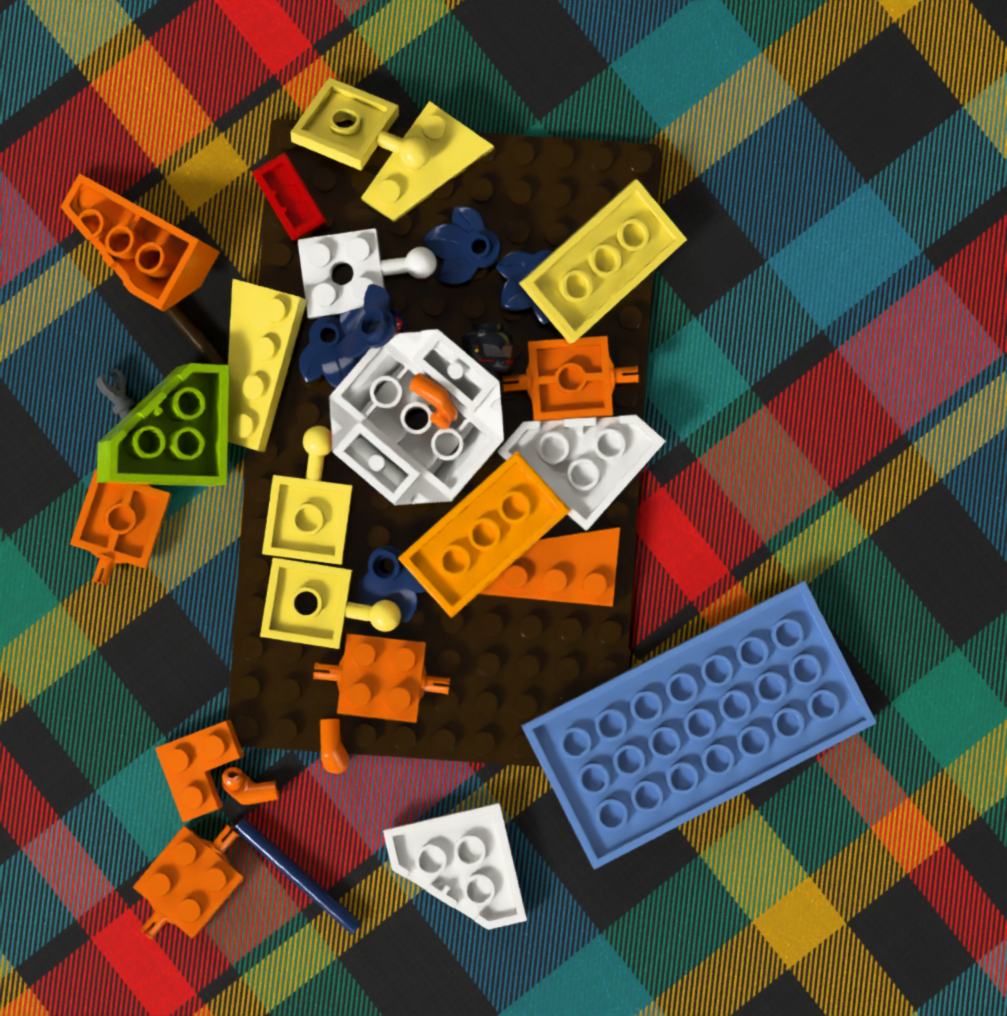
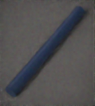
[234,817,362,935]

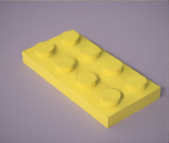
[519,179,687,344]

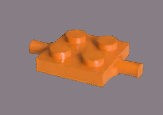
[502,336,639,421]
[70,469,172,586]
[313,634,450,723]
[133,824,246,940]

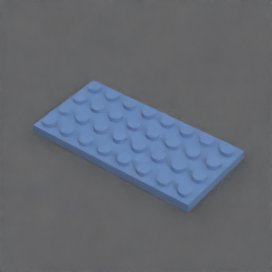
[521,581,877,870]

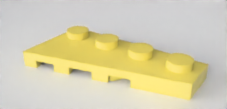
[228,279,307,452]

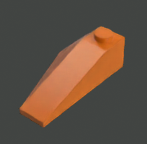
[60,173,220,312]

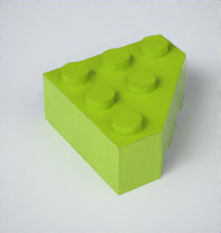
[97,363,229,487]

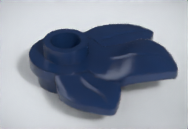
[425,206,502,284]
[496,250,554,325]
[336,284,397,358]
[299,316,370,388]
[357,546,426,623]

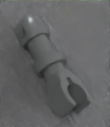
[96,368,136,419]

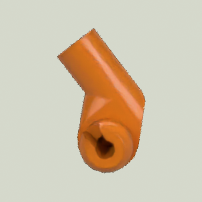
[409,373,458,430]
[320,719,350,774]
[222,767,279,805]

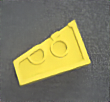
[361,101,494,222]

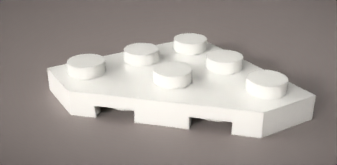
[497,415,666,531]
[383,802,527,930]

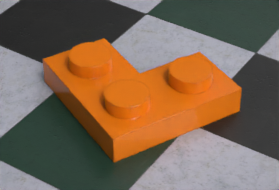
[155,719,244,822]

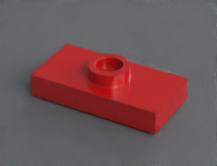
[251,152,327,242]

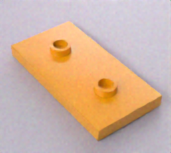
[398,451,571,618]

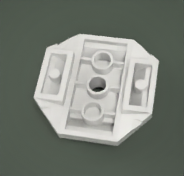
[329,329,504,505]

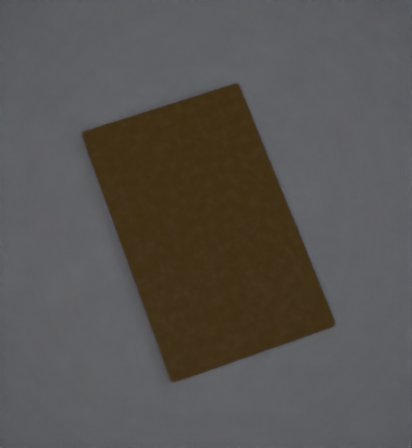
[227,119,661,767]

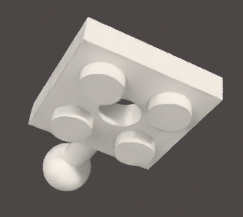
[298,228,437,320]

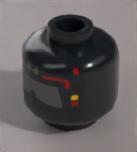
[462,324,513,381]

